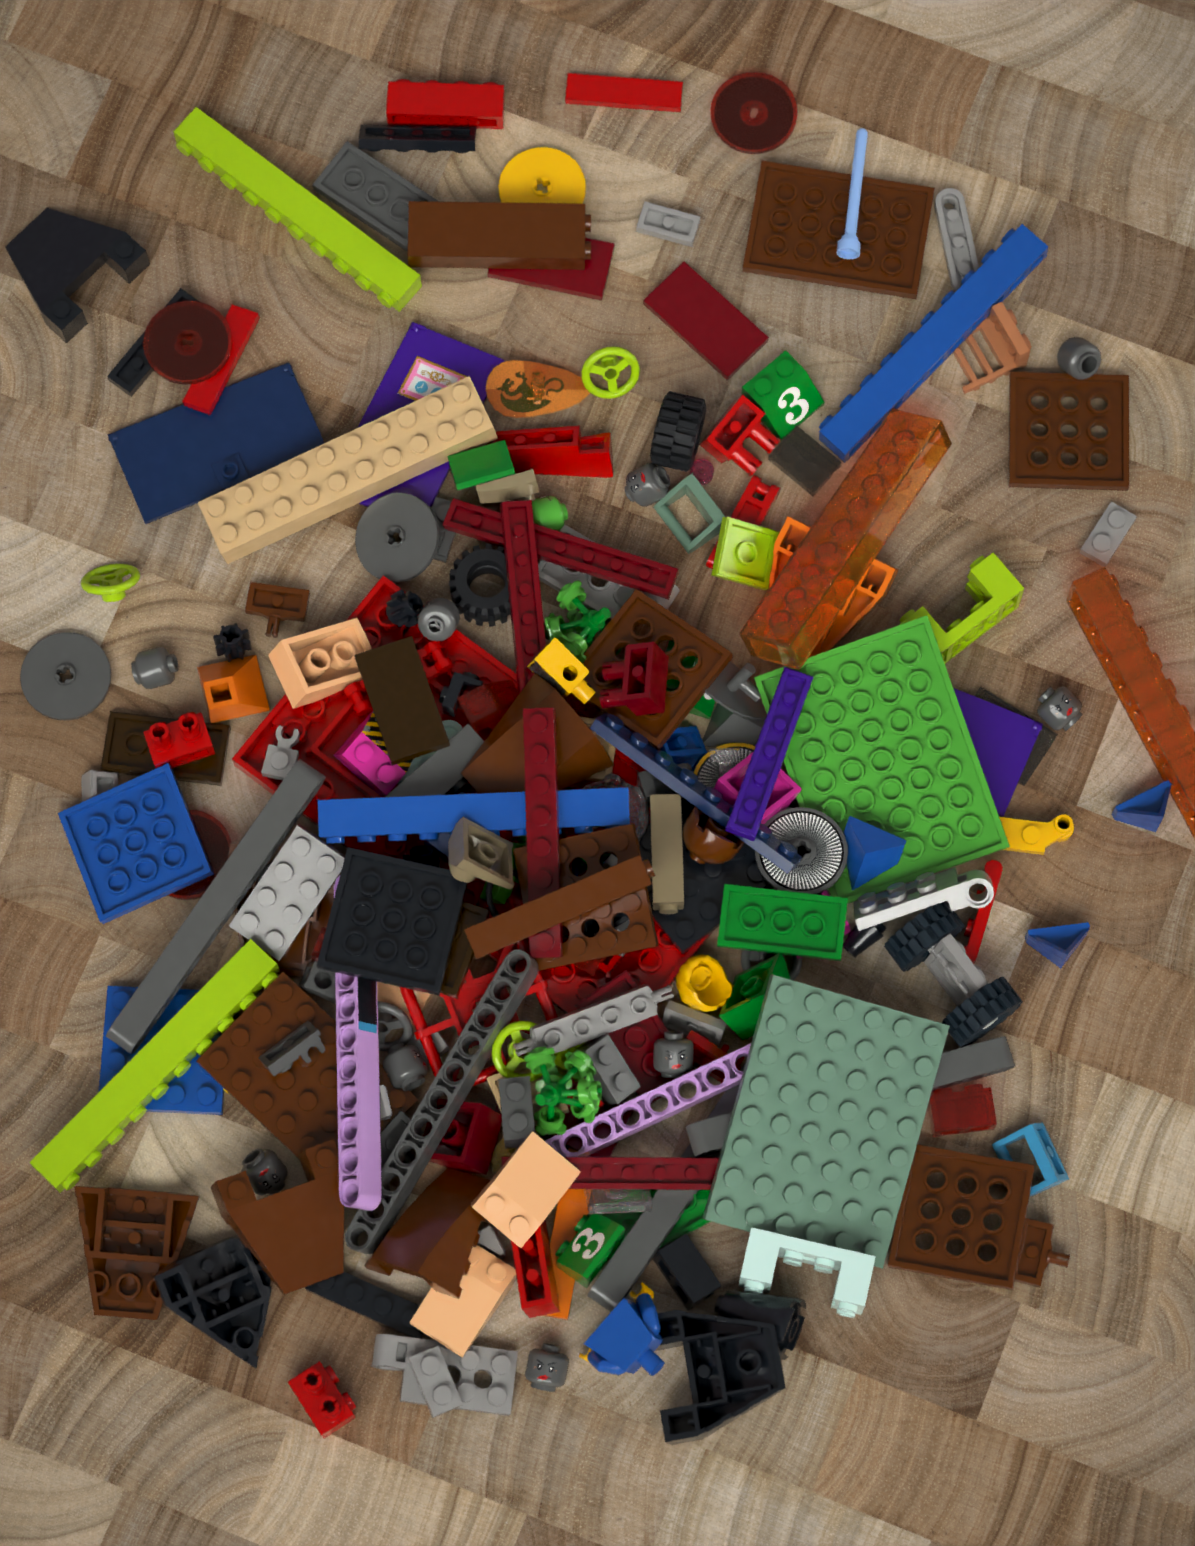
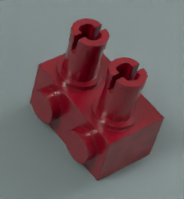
[599,641,669,716]

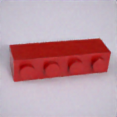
[386,79,505,129]
[511,1219,560,1318]

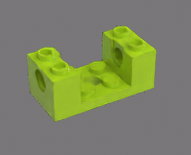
[899,553,1024,664]

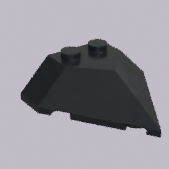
[153,1235,272,1368]

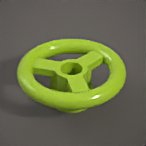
[581,346,640,399]
[81,564,140,602]
[492,1021,542,1082]

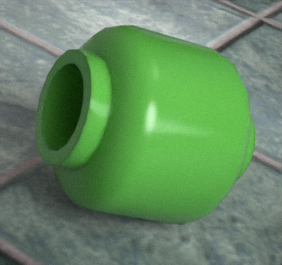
[532,495,568,531]

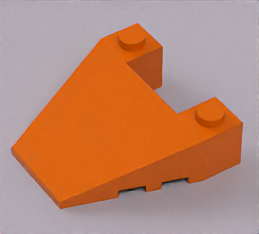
[762,516,899,659]

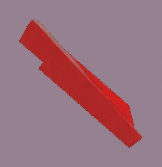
[483,425,613,478]

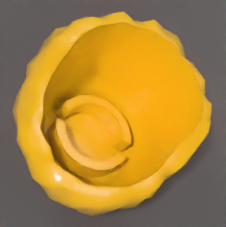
[676,954,733,1012]

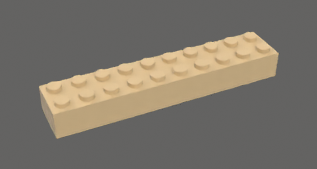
[198,376,498,564]

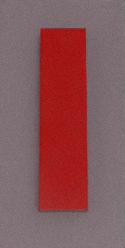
[565,73,683,113]
[183,304,260,415]

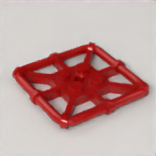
[400,939,558,1086]

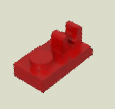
[686,1030,744,1083]

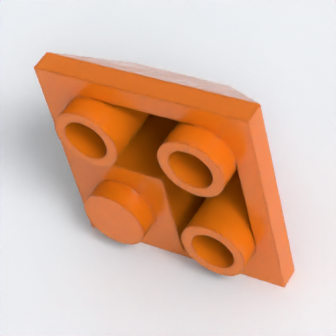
[197,655,270,724]

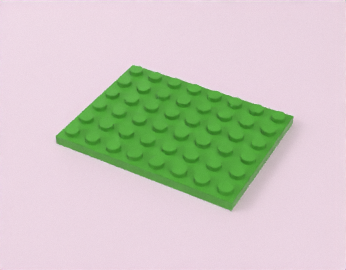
[754,615,1010,904]

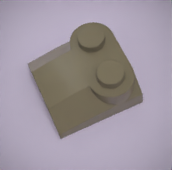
[475,469,539,503]
[448,817,514,890]

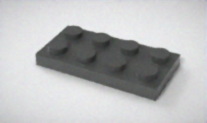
[313,141,439,251]

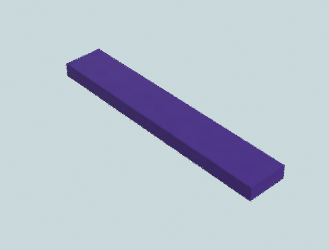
[725,667,813,841]

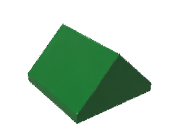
[447,440,516,491]

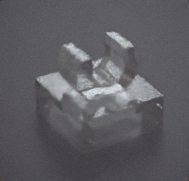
[709,748,740,777]

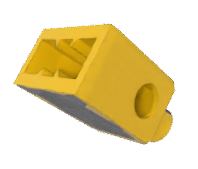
[527,638,596,704]

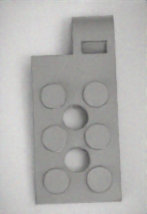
[538,524,680,622]
[854,867,994,931]
[372,1334,518,1416]

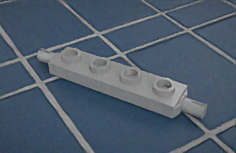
[513,984,674,1057]

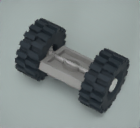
[884,901,1023,1048]

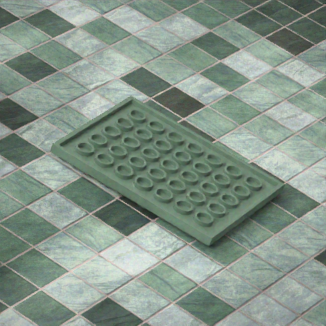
[702,974,950,1269]

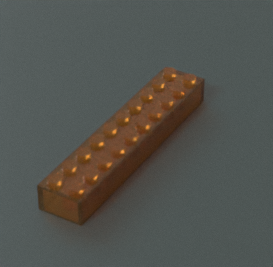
[739,408,952,670]
[1066,567,1195,840]

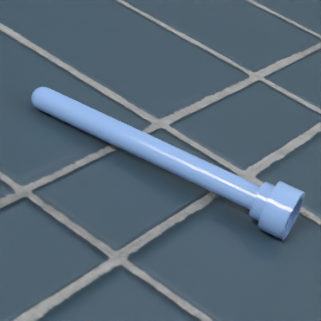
[836,128,868,259]

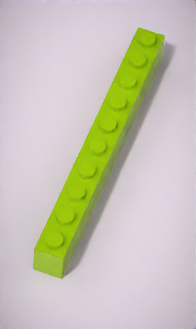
[174,107,422,312]
[29,939,280,1193]

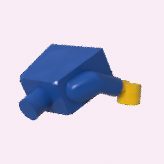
[579,1282,665,1376]

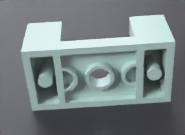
[739,1227,876,1318]

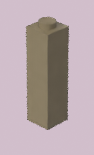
[650,794,684,914]

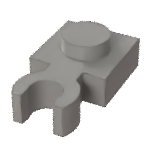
[261,725,300,780]

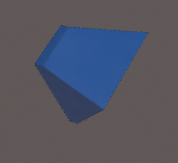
[656,726,707,772]
[1112,780,1171,832]
[843,816,906,891]
[1025,922,1090,969]

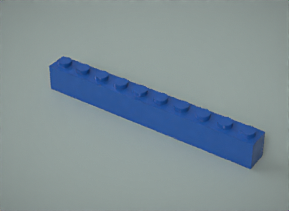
[819,224,1048,463]
[318,787,630,844]

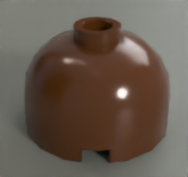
[682,807,744,864]

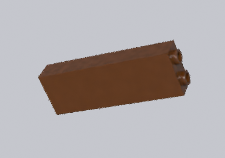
[408,201,591,270]
[464,855,655,959]

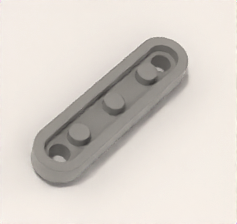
[935,188,979,292]

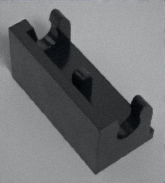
[653,1234,722,1311]

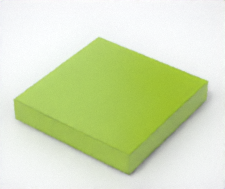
[711,517,779,590]

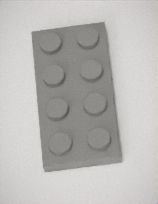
[229,824,345,961]

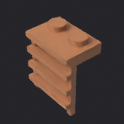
[953,302,1031,394]

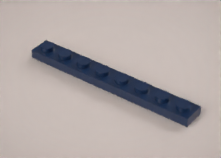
[590,713,803,874]

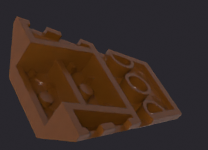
[461,673,614,794]
[364,1168,490,1299]
[74,1186,200,1320]

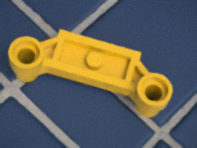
[999,814,1074,855]

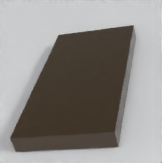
[354,636,450,766]
[101,711,231,786]

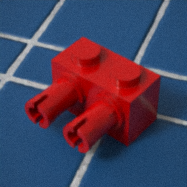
[699,395,781,477]
[143,712,215,768]
[288,1361,357,1439]

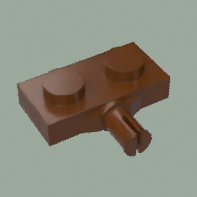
[245,582,310,638]
[1015,1218,1070,1288]

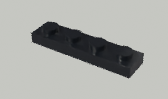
[358,125,477,153]
[107,288,205,397]
[305,1271,424,1339]

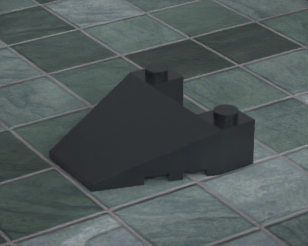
[5,208,150,344]
[655,1310,786,1445]

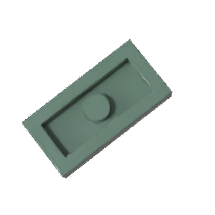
[653,473,725,554]

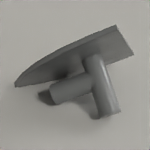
[705,661,767,720]

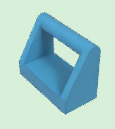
[992,1122,1069,1197]

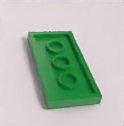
[717,884,848,961]

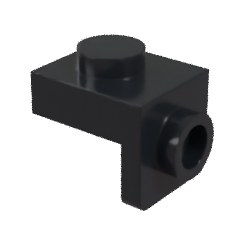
[439,672,484,718]

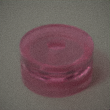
[690,459,714,485]

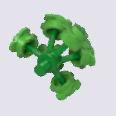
[544,580,623,662]
[524,1047,602,1135]

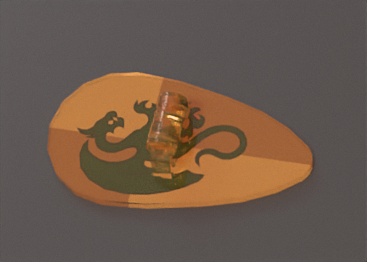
[485,360,590,418]

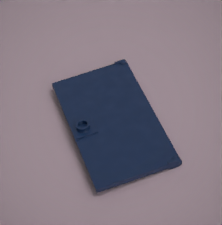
[108,362,324,524]

